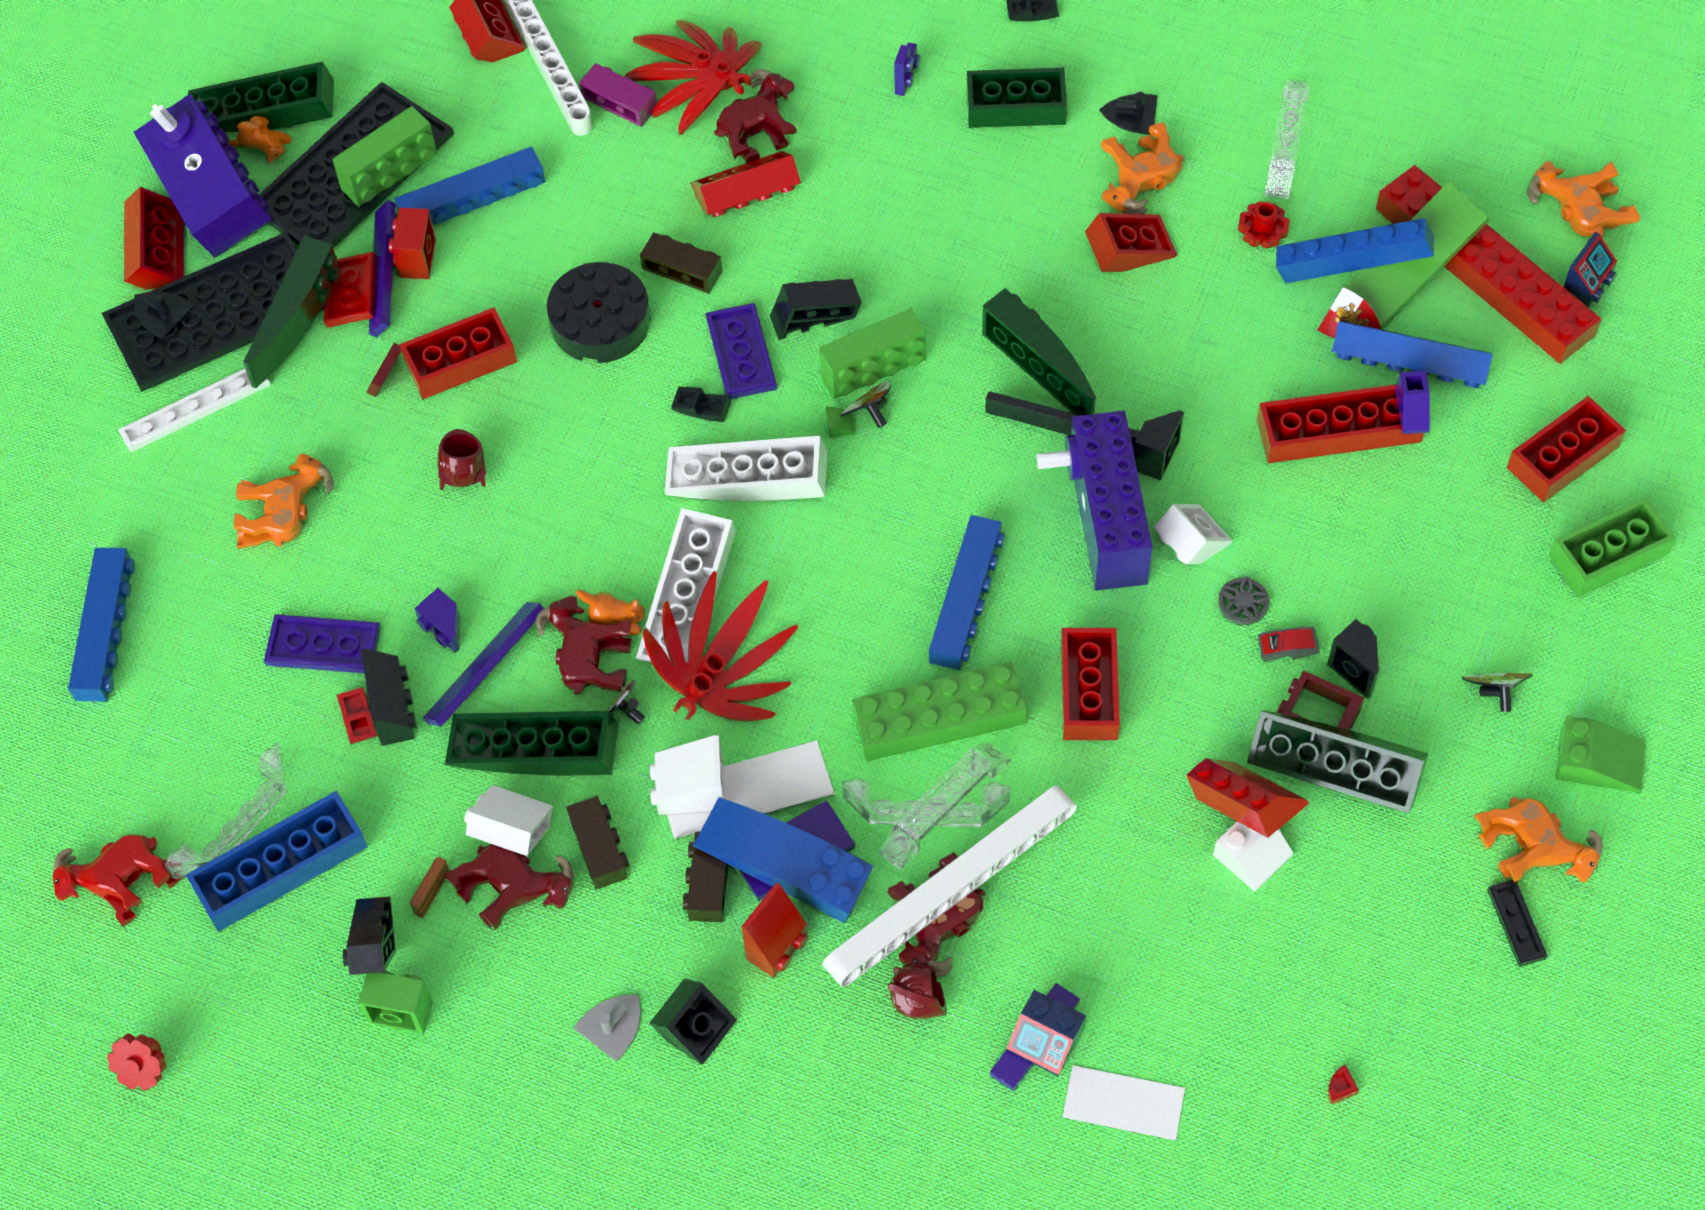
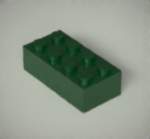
[966,67,1067,128]

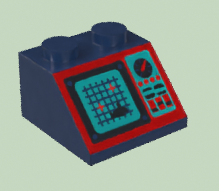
[1563,232,1617,308]
[1006,990,1086,1077]

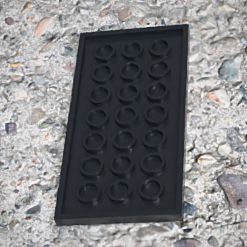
[259,82,454,248]
[102,232,327,392]

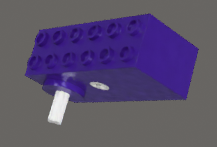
[133,94,272,258]
[1036,410,1152,591]

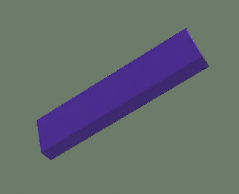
[990,983,1080,1092]

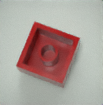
[389,208,436,279]

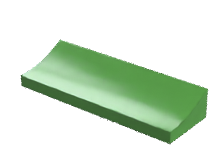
[1345,181,1489,329]

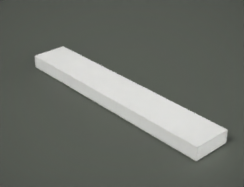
[118,369,270,453]

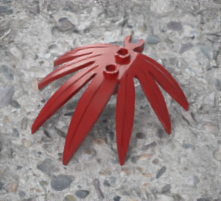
[624,20,762,135]
[642,571,798,721]

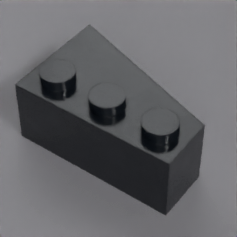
[770,279,862,340]
[343,896,396,975]

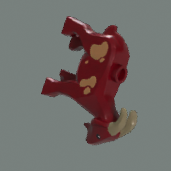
[887,852,985,977]

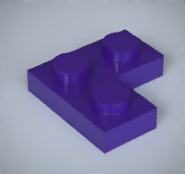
[894,42,920,96]

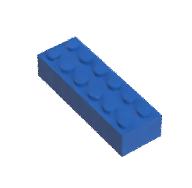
[186,791,368,932]

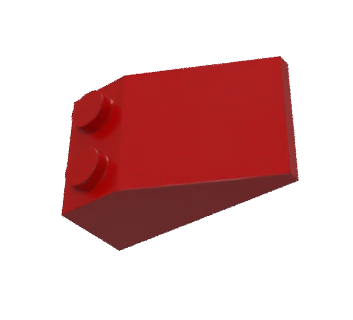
[1085,213,1177,272]
[741,883,808,978]

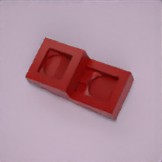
[337,687,378,744]

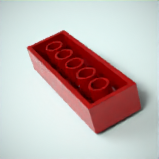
[1257,384,1424,463]

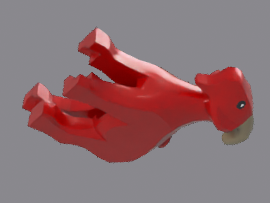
[53,834,184,927]

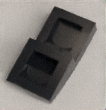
[1006,0,1059,21]
[671,386,731,422]

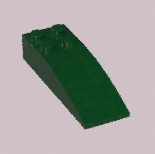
[188,61,334,132]
[243,236,341,388]
[982,288,1096,415]
[1247,710,1429,813]
[445,711,619,776]

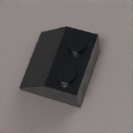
[1131,410,1184,481]
[1327,619,1379,699]
[649,979,737,1065]

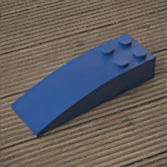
[693,797,874,923]

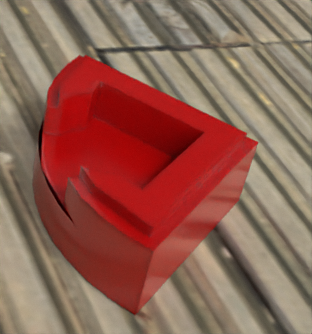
[1328,1064,1359,1104]

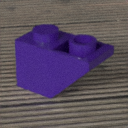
[1395,371,1430,434]
[414,588,460,653]

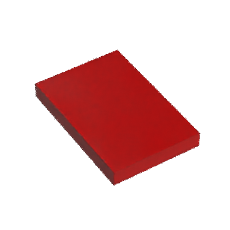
[324,252,377,328]

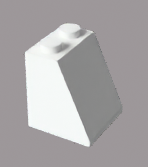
[650,735,725,815]

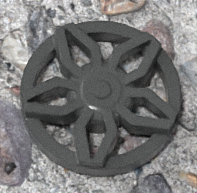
[1218,577,1269,625]

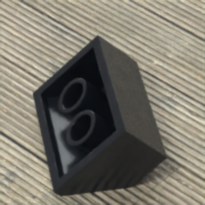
[361,649,417,746]

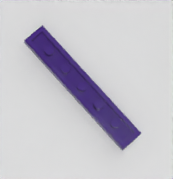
[369,200,396,337]
[423,602,544,726]

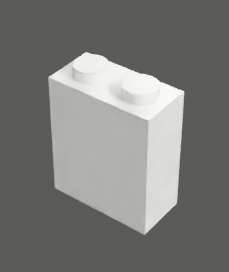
[464,785,553,856]

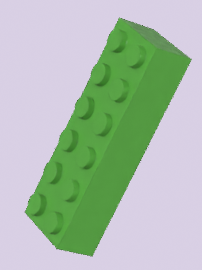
[852,662,1027,761]

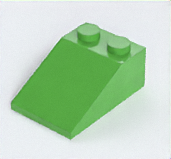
[1556,716,1645,793]

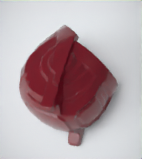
[437,429,486,490]
[888,964,947,1019]

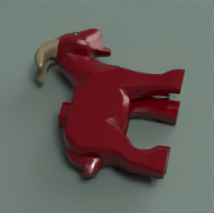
[714,69,797,163]
[536,596,631,695]
[444,844,574,930]

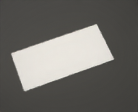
[1063,1065,1185,1140]

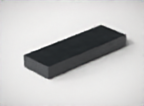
[1487,880,1548,967]

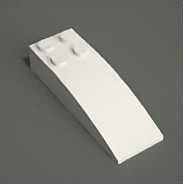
[665,436,827,501]
[636,508,736,663]

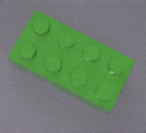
[332,106,437,207]
[819,308,926,399]
[1549,497,1676,597]

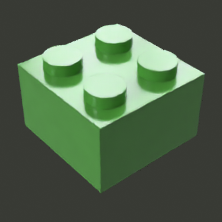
[358,970,433,1034]

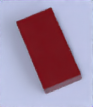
[367,343,401,397]

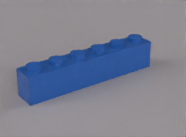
[394,146,546,225]
[1276,218,1434,283]
[1332,320,1493,388]
[929,515,1005,670]
[68,547,135,702]

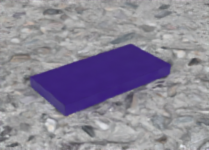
[705,303,777,399]
[264,614,381,674]
[738,800,855,901]

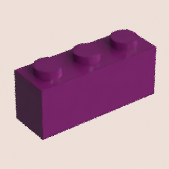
[579,63,657,127]

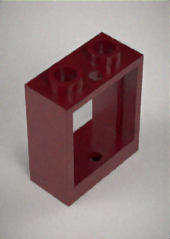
[1277,670,1364,730]

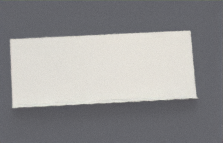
[667,740,835,839]

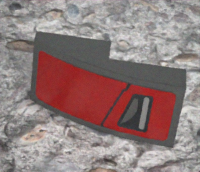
[1257,627,1320,662]

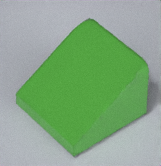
[825,407,855,438]

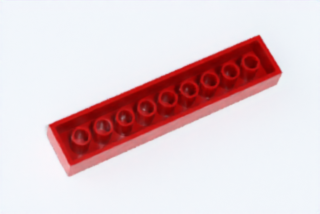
[1376,165,1602,364]

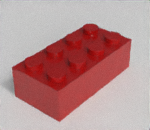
[399,307,517,400]
[1507,396,1626,503]
[1061,628,1120,740]

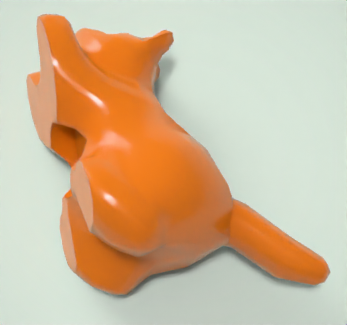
[228,116,292,163]
[576,590,645,635]

